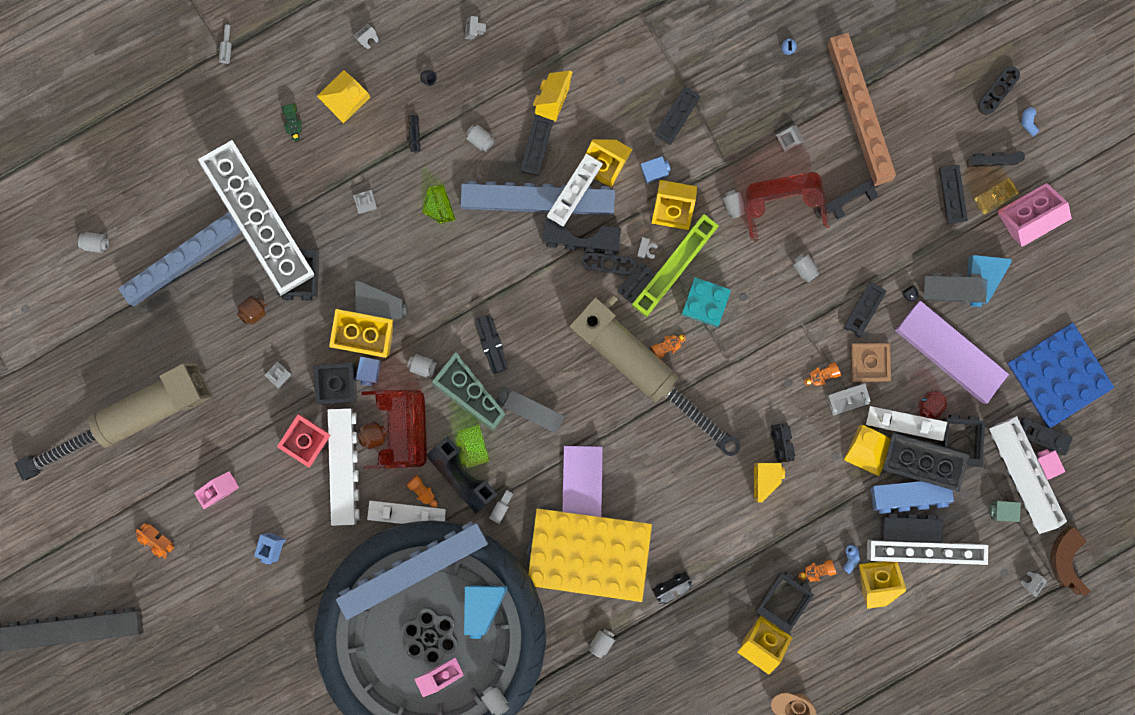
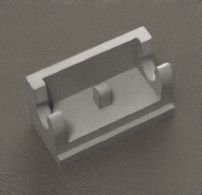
[826,384,871,416]

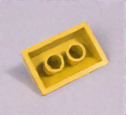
[329,309,393,358]

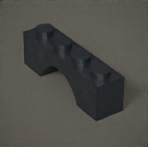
[542,219,621,255]
[425,436,498,514]

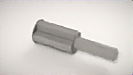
[218,24,231,64]

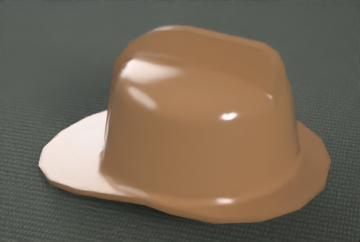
[771,693,816,715]

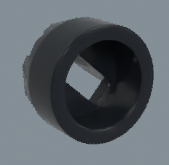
[420,70,437,86]
[901,285,919,301]

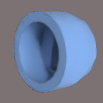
[781,39,797,55]

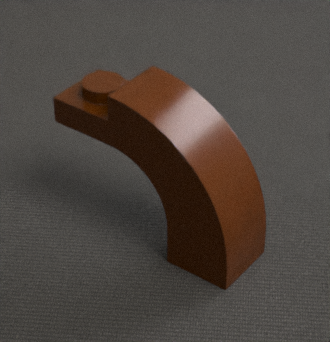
[1050,526,1091,596]

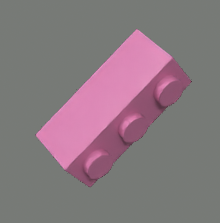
[998,183,1072,247]

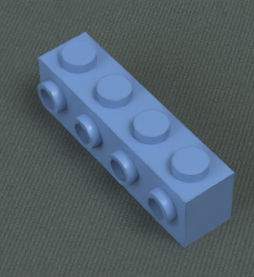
[871,481,954,514]

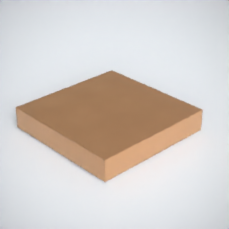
[851,343,891,382]

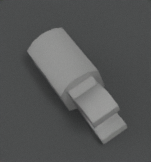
[489,490,513,524]

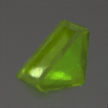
[422,184,456,224]

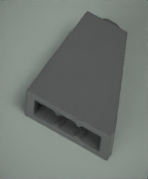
[355,281,407,320]

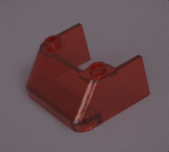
[746,172,830,241]
[361,390,427,469]

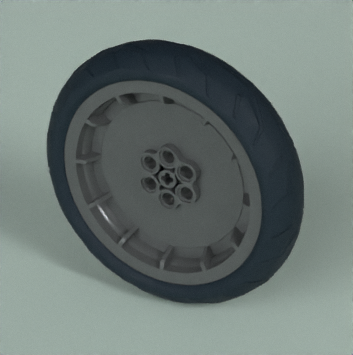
[314,521,546,715]

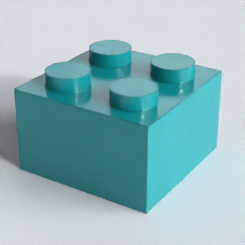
[681,277,731,328]

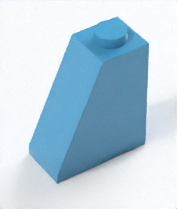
[965,255,1012,307]
[464,585,507,639]

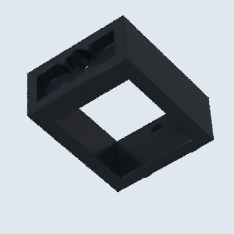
[277,249,319,301]
[941,415,985,467]
[755,571,814,634]

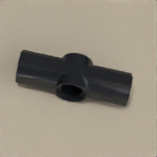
[475,315,508,374]

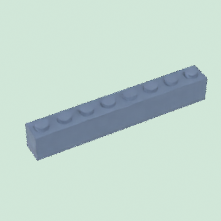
[461,181,615,215]
[118,212,241,306]
[336,521,489,620]

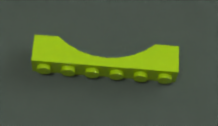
[632,214,719,318]

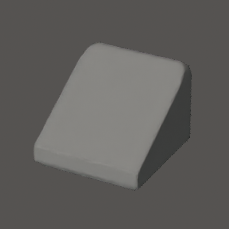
[776,125,805,152]

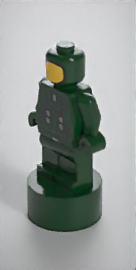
[281,104,302,142]

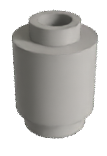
[466,124,495,152]
[722,190,746,219]
[78,232,109,253]
[793,254,820,283]
[407,354,437,378]
[589,628,615,659]
[481,686,510,715]

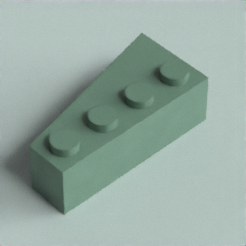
[432,352,505,431]

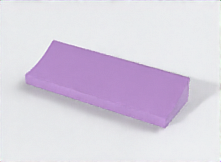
[895,301,1009,404]
[563,446,603,517]

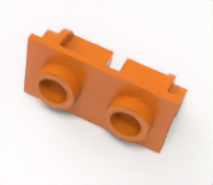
[136,523,175,559]

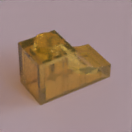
[974,177,1019,215]

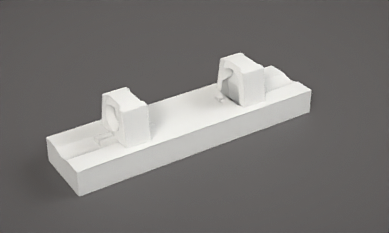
[547,154,603,227]
[866,406,947,441]
[367,501,446,524]

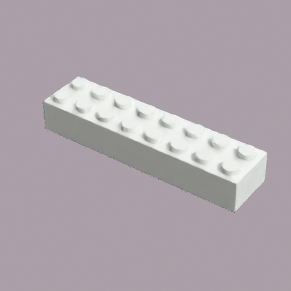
[198,140,314,296]

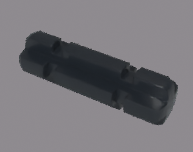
[408,115,421,152]

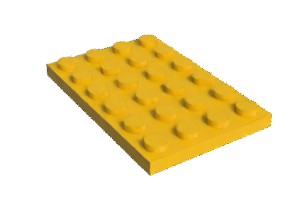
[528,508,652,602]

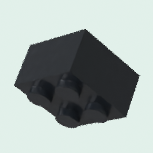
[314,363,358,405]

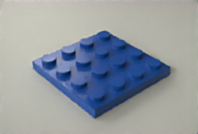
[1007,323,1115,428]

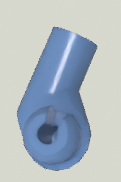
[1021,107,1040,137]
[842,545,860,574]

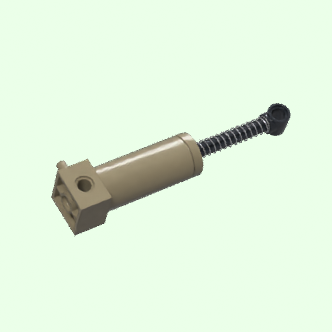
[569,295,741,456]
[14,363,213,481]

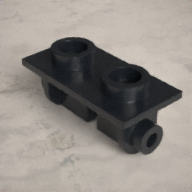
[617,262,656,303]
[771,423,795,463]
[652,571,693,604]

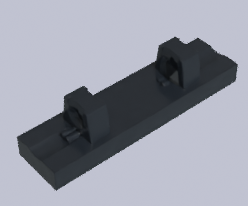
[815,179,878,220]

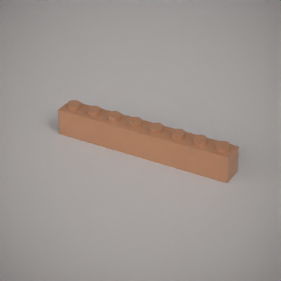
[828,33,896,186]

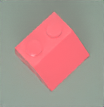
[277,414,331,468]

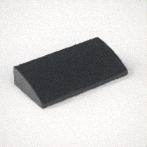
[883,431,970,492]

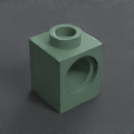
[989,501,1021,522]

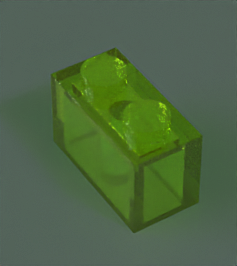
[455,425,490,468]

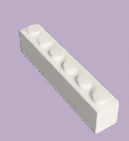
[328,409,360,526]
[989,416,1067,534]
[867,540,988,565]

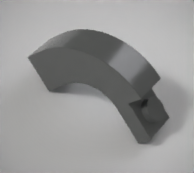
[496,386,565,433]

